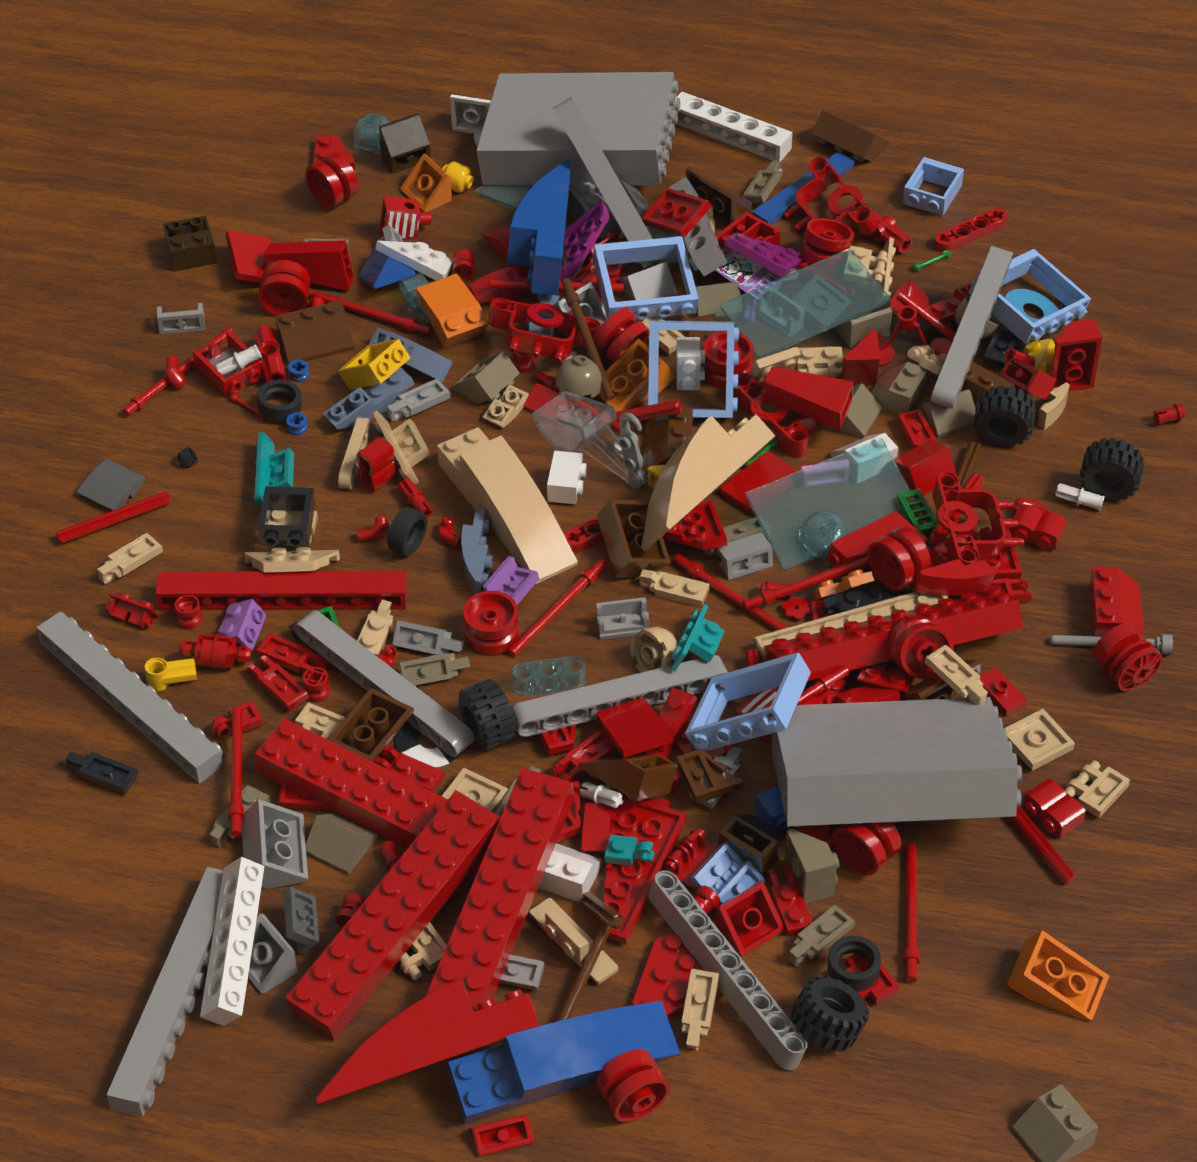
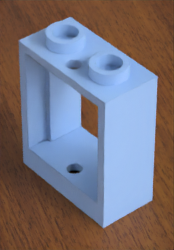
[903,157,964,216]

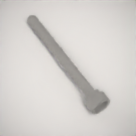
[1049,634,1173,655]

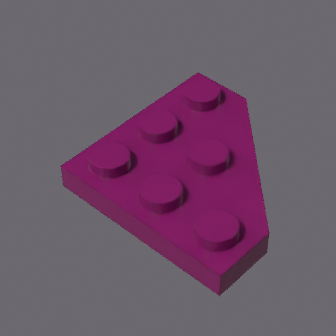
[560,201,609,281]
[724,233,804,278]

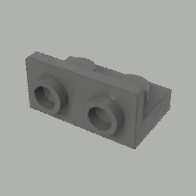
[283,886,319,955]

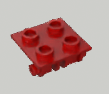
[857,663,915,693]
[663,828,717,891]

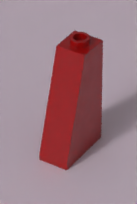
[263,240,355,290]
[762,366,853,430]
[827,511,928,575]

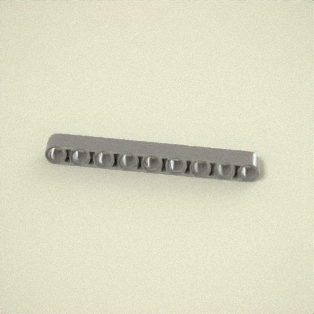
[553,97,662,269]
[930,246,1014,409]
[294,610,475,757]
[512,655,729,737]
[648,870,807,1070]

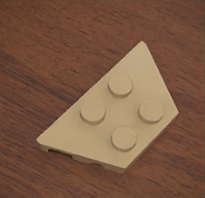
[245,547,340,572]

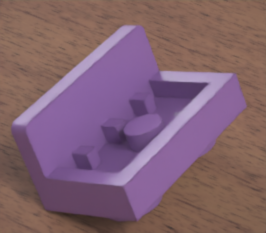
[483,556,540,605]
[218,599,266,651]

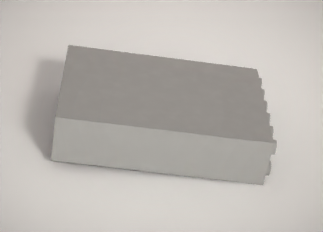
[476,72,681,185]
[771,697,1022,826]

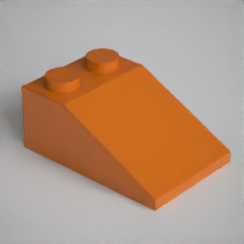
[415,273,488,349]
[598,338,676,412]
[1007,930,1109,1022]

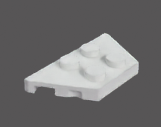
[375,241,453,281]

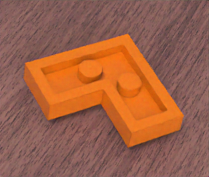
[812,569,874,600]

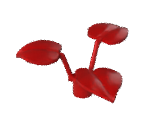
[860,279,953,367]

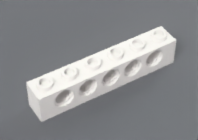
[677,92,792,162]
[200,857,264,1026]

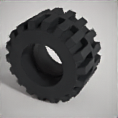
[973,385,1036,448]
[1079,438,1144,502]
[458,679,516,750]
[791,976,869,1052]

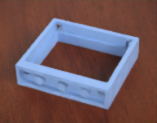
[593,236,699,320]
[968,249,1091,344]
[648,321,739,418]
[685,652,811,751]

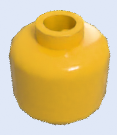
[442,161,474,193]

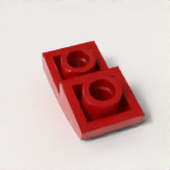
[581,803,612,854]

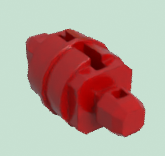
[180,634,252,669]

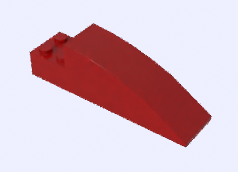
[316,979,540,1103]

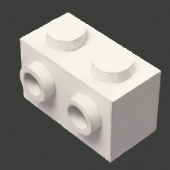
[676,337,705,390]
[547,451,587,504]

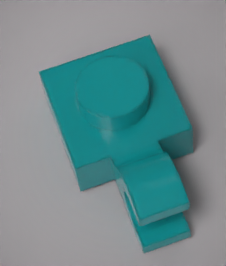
[605,835,654,866]

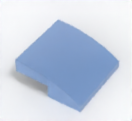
[689,842,766,905]

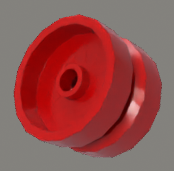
[305,152,359,209]
[800,218,854,269]
[258,260,311,316]
[592,307,649,364]
[702,331,753,389]
[867,526,931,591]
[463,591,519,655]
[888,616,954,680]
[831,822,902,876]
[596,1049,670,1122]

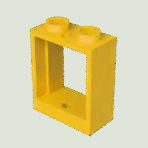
[338,339,410,390]

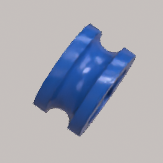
[288,359,310,382]
[286,412,308,435]

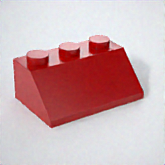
[1050,319,1103,391]
[1089,566,1144,637]

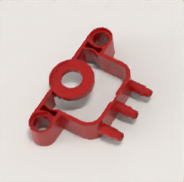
[783,157,877,235]
[488,298,601,363]
[733,372,818,458]
[932,471,1024,565]

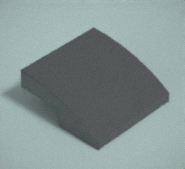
[77,459,146,511]

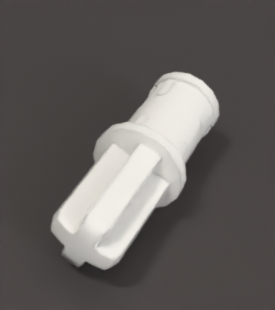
[216,344,262,376]
[1055,483,1105,511]
[580,782,623,808]

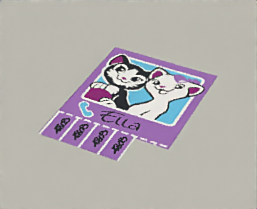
[715,249,780,301]

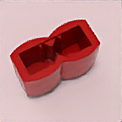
[357,437,396,493]
[1010,505,1067,550]
[1024,778,1085,838]

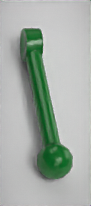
[912,250,951,271]
[744,439,778,468]

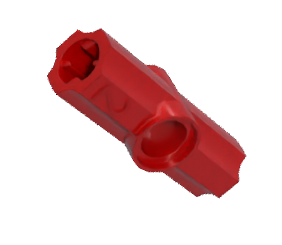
[870,208,913,254]
[255,325,286,382]

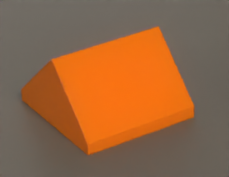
[400,154,452,212]

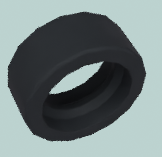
[257,380,302,423]
[387,507,428,556]
[827,935,881,991]

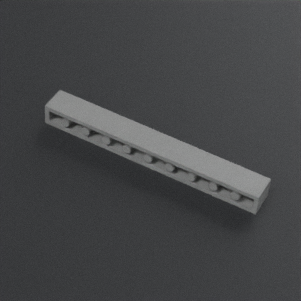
[37,611,223,784]
[107,867,223,1118]

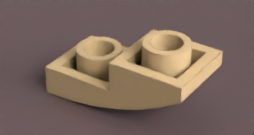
[1038,382,1070,430]
[483,385,529,428]

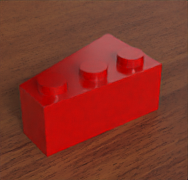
[714,212,781,274]

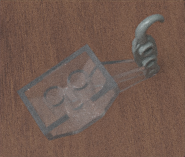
[532,391,648,489]

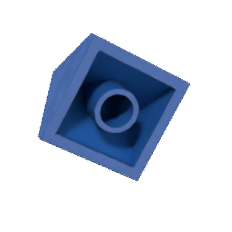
[359,249,416,289]

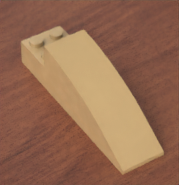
[641,415,775,552]
[437,427,578,584]

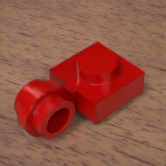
[211,701,263,738]

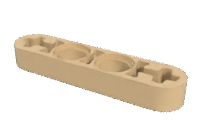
[338,417,371,490]

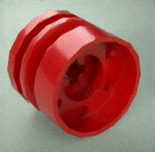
[1092,622,1162,691]

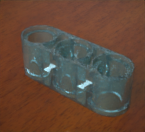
[399,273,431,325]
[512,656,586,696]

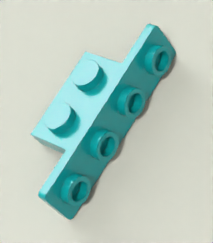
[253,431,294,508]
[671,604,725,671]

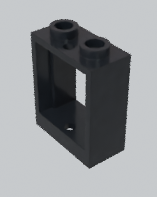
[258,486,315,547]

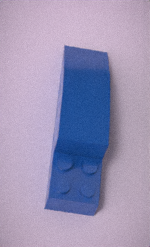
[507,159,571,296]
[447,1001,680,1124]

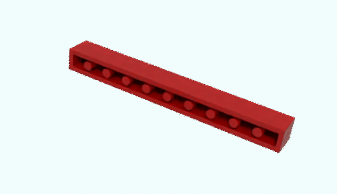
[156,571,408,610]

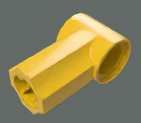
[145,658,197,691]

